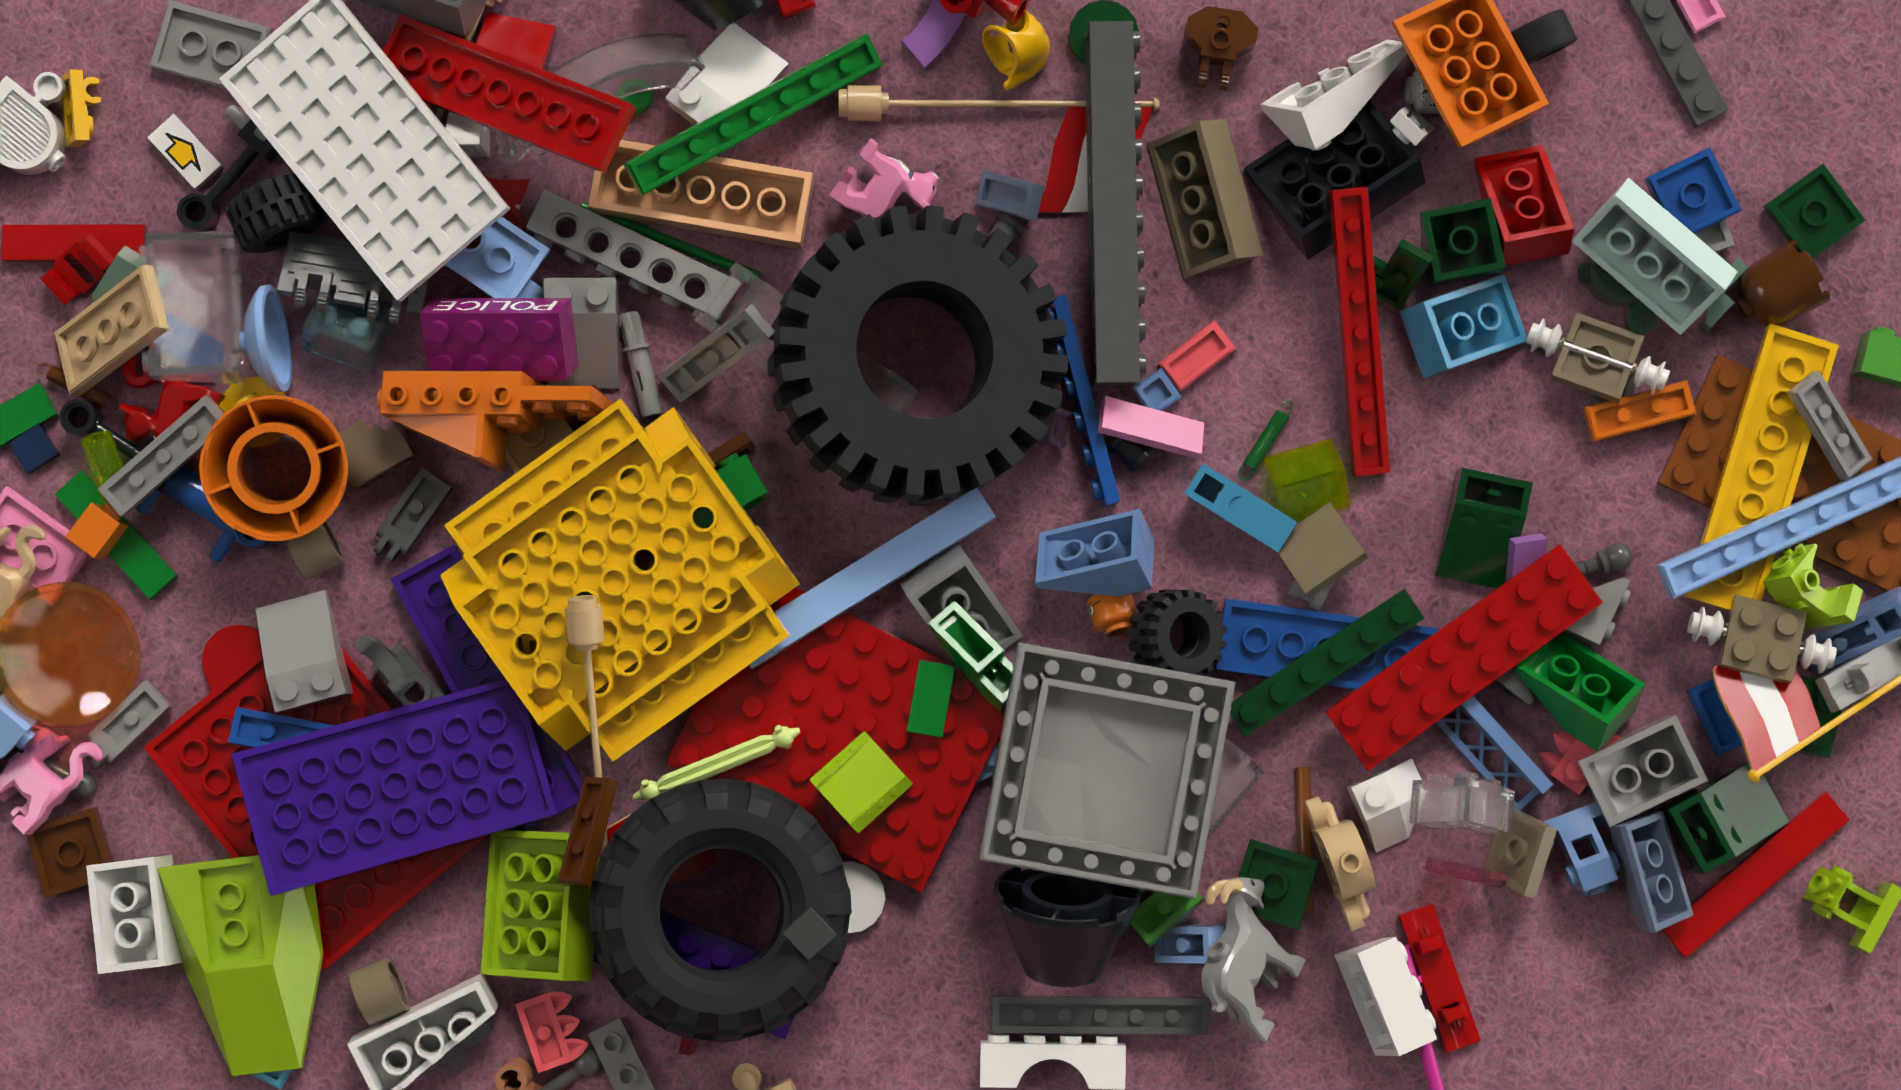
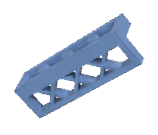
[1435,696,1554,810]

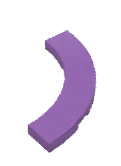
[902,0,966,70]

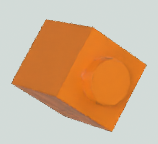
[65,502,129,560]

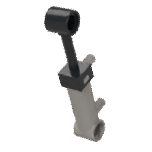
[176,105,279,234]

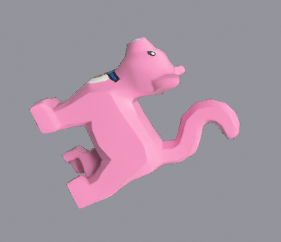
[829,138,939,219]
[0,725,103,835]

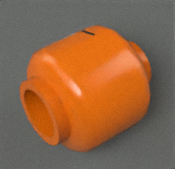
[1087,593,1138,638]

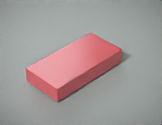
[1158,320,1236,392]

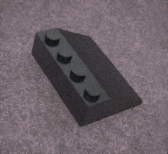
[1243,100,1426,260]

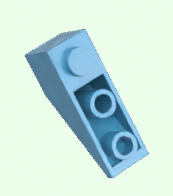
[1184,463,1298,553]

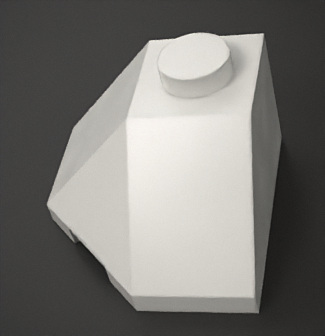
[1346,758,1426,853]

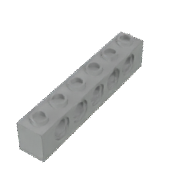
[526,189,739,325]

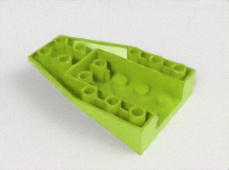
[157,855,323,1076]

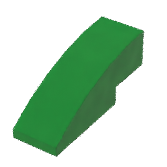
[928,601,1013,713]

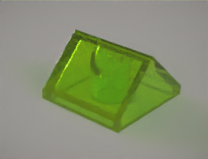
[1263,438,1351,522]

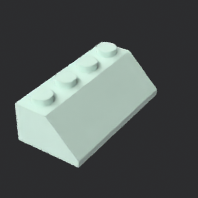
[1572,178,1738,335]

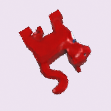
[119,357,226,459]

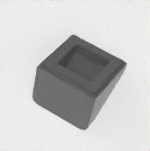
[783,907,837,960]

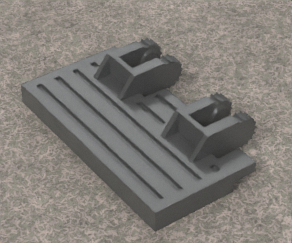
[277,231,430,324]

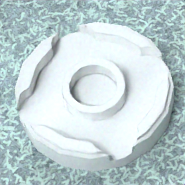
[843,861,885,933]

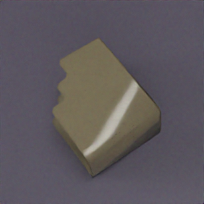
[339,420,418,490]

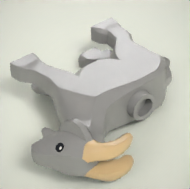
[1201,877,1306,1043]

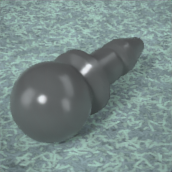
[1575,543,1633,576]

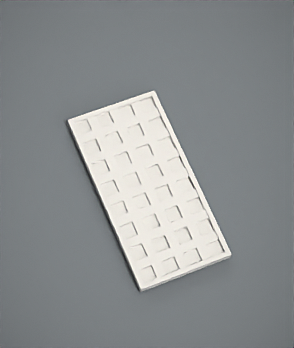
[219,0,510,302]

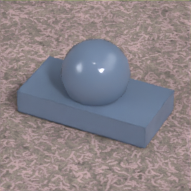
[975,170,1044,221]

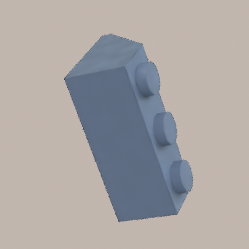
[1609,811,1693,933]

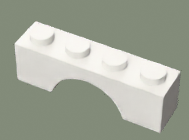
[980,1034,1126,1090]

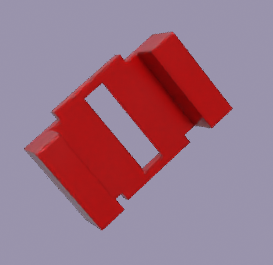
[40,234,114,305]

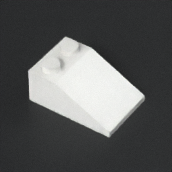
[665,23,789,125]

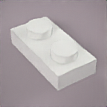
[1390,105,1435,146]

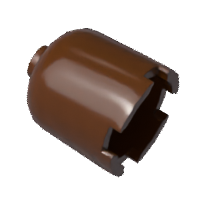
[1736,240,1830,327]

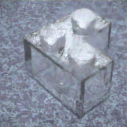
[1409,772,1515,835]

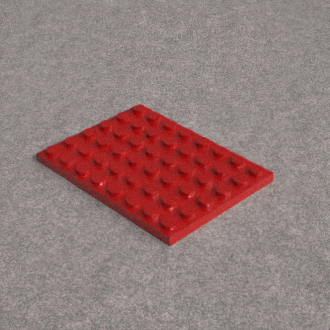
[666,587,1005,892]
[143,643,490,971]

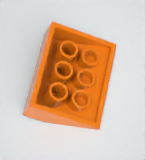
[1391,0,1549,149]

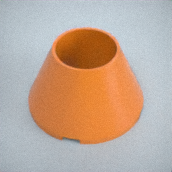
[199,395,348,541]

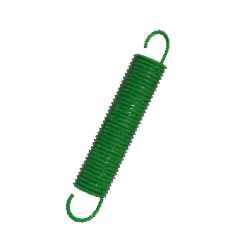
[1238,401,1293,480]

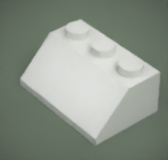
[86,855,183,974]
[1334,937,1437,1056]

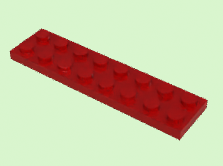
[383,15,636,174]
[1325,544,1603,771]

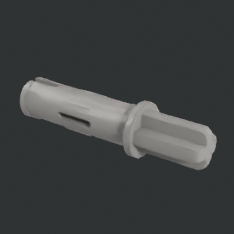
[619,311,663,418]

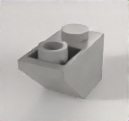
[1563,577,1631,646]

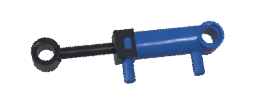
[60,399,272,563]

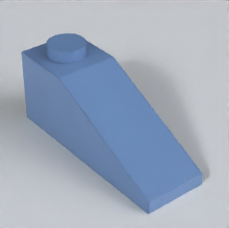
[1801,586,1901,674]

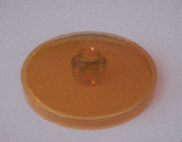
[0,582,140,727]

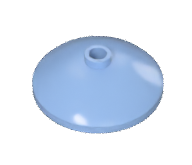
[239,284,293,392]

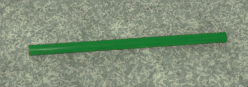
[581,202,760,282]

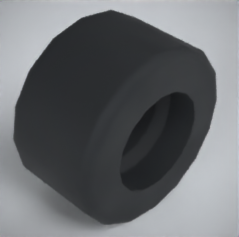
[1510,9,1577,65]

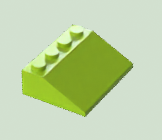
[481,830,600,981]

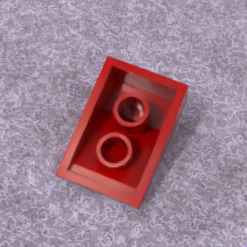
[1474,145,1575,266]

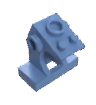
[1544,802,1620,896]

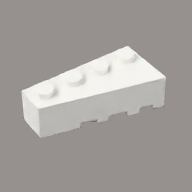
[347,973,499,1090]

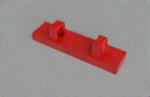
[1398,903,1481,1053]

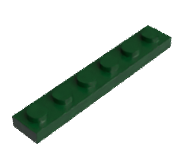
[1230,589,1425,737]

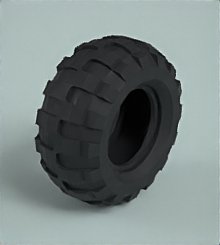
[589,779,852,1042]

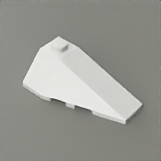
[1260,39,1407,150]

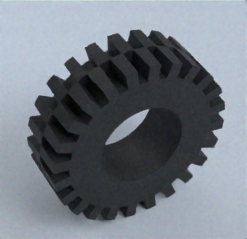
[767,205,1068,506]

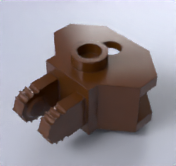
[1183,6,1258,91]

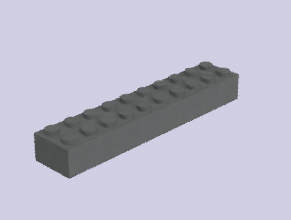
[1084,21,1146,388]

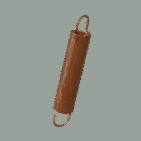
[37,363,120,412]

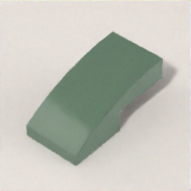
[1700,258,1748,334]

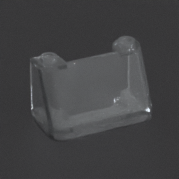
[139,230,246,384]

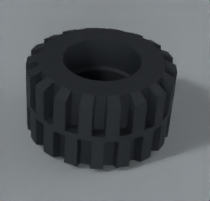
[225,174,326,253]
[1127,589,1227,675]

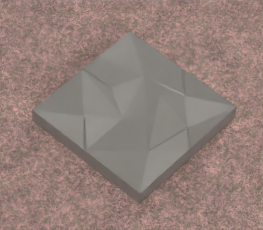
[978,642,1236,899]

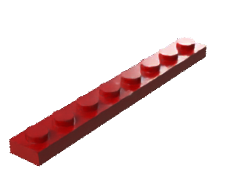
[1329,187,1390,477]

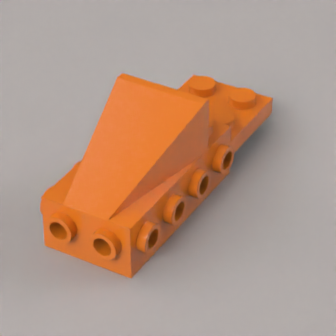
[377,371,612,471]

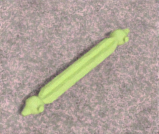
[633,725,801,801]

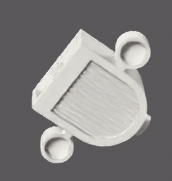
[0,72,66,175]

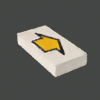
[147,114,223,191]

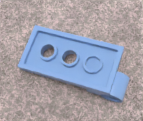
[445,217,550,298]

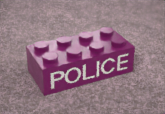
[420,298,579,381]

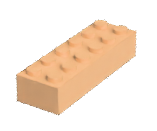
[588,140,814,250]

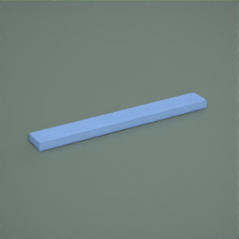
[1656,456,1901,599]
[749,488,996,669]

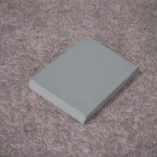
[149,0,273,90]

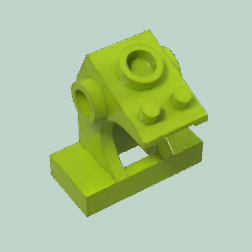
[1763,544,1863,630]
[1803,865,1901,954]

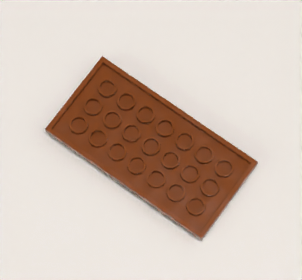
[1657,354,1901,592]

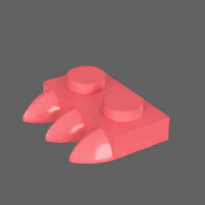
[1539,732,1620,796]
[515,991,588,1073]

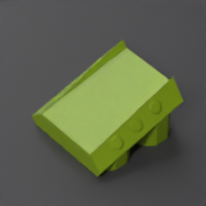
[810,731,913,833]

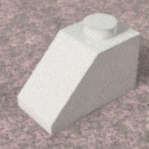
[446,112,490,157]

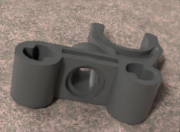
[353,633,445,706]

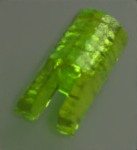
[80,431,123,502]

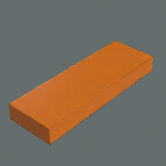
[1582,380,1697,442]

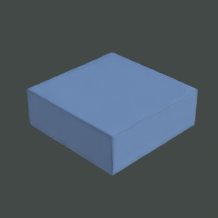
[1132,368,1181,411]

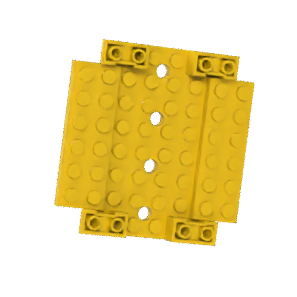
[440,399,800,762]

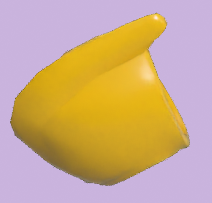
[982,11,1050,90]

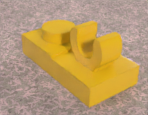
[60,69,101,147]

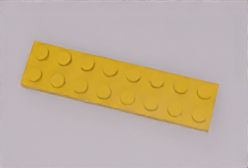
[1684,324,1839,612]

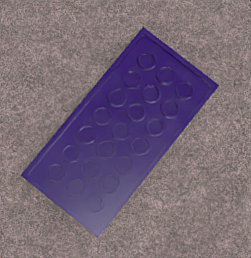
[232,679,557,897]

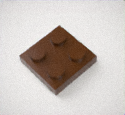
[26,807,114,898]

